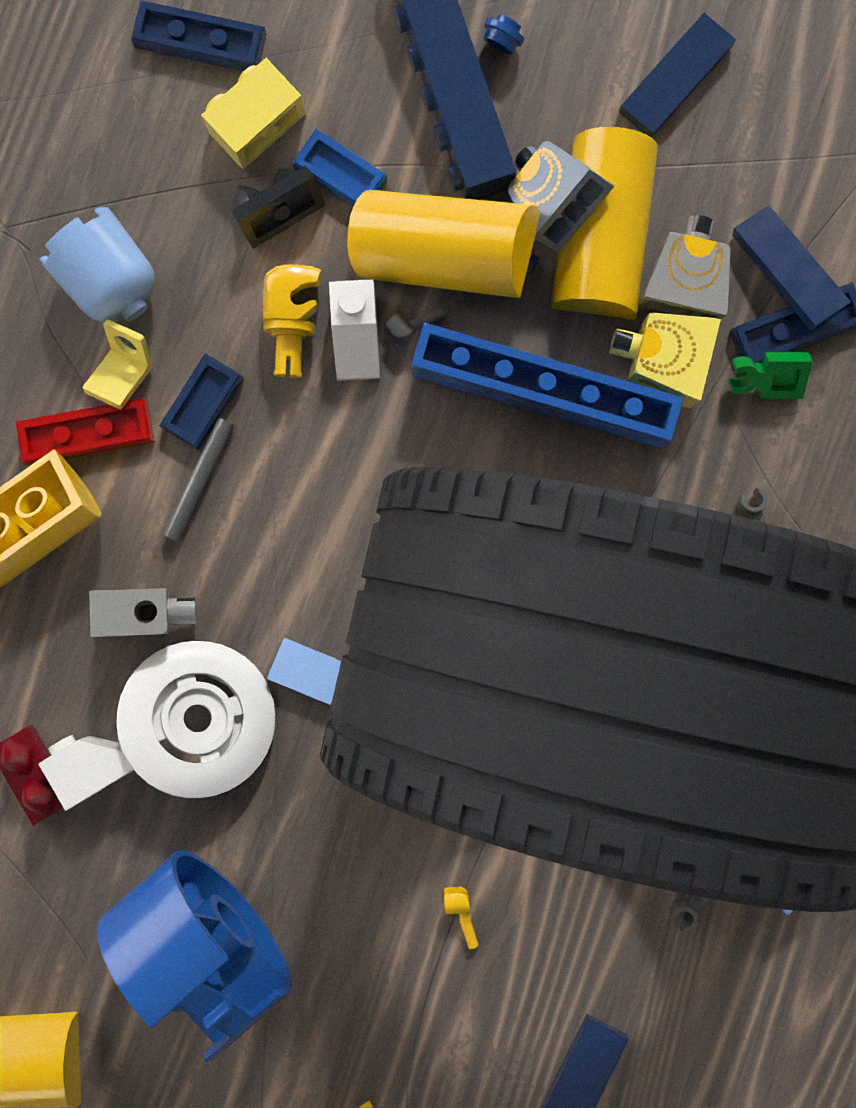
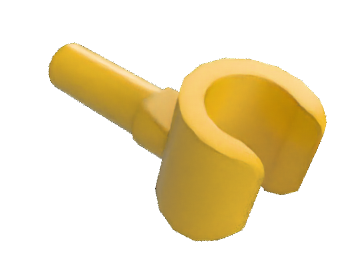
[444,887,479,949]

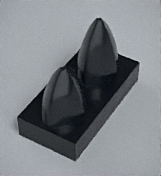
[231,166,326,249]

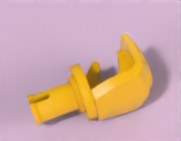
[263,265,322,378]

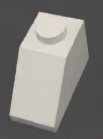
[329,279,380,381]
[39,735,134,811]

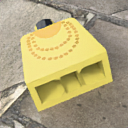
[609,313,721,408]

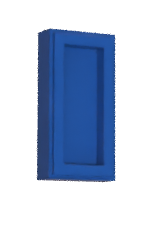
[292,129,387,207]

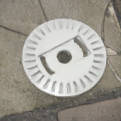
[116,641,275,798]

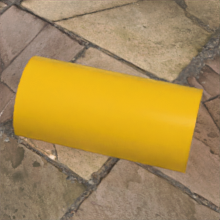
[550,127,658,320]
[347,190,541,298]
[0,449,101,588]
[0,1012,82,1108]

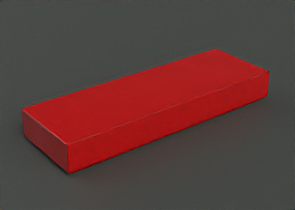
[15,398,155,466]

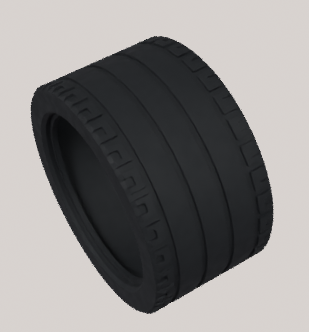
[319,467,856,912]

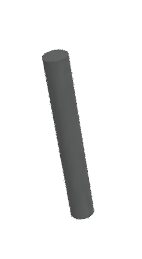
[162,418,234,542]

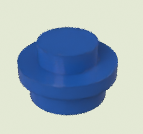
[483,14,525,55]

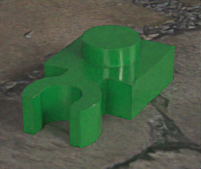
[728,352,813,399]

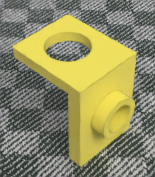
[83,319,153,409]

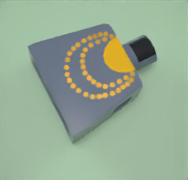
[508,141,614,253]

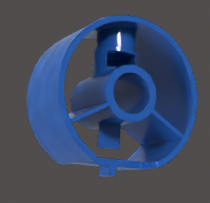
[97,850,292,1062]

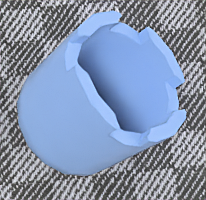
[39,207,155,323]

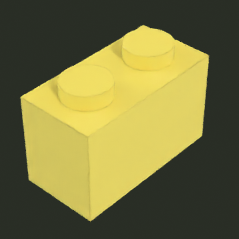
[201,58,306,170]

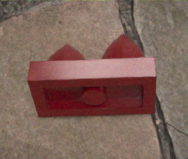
[0,725,63,826]

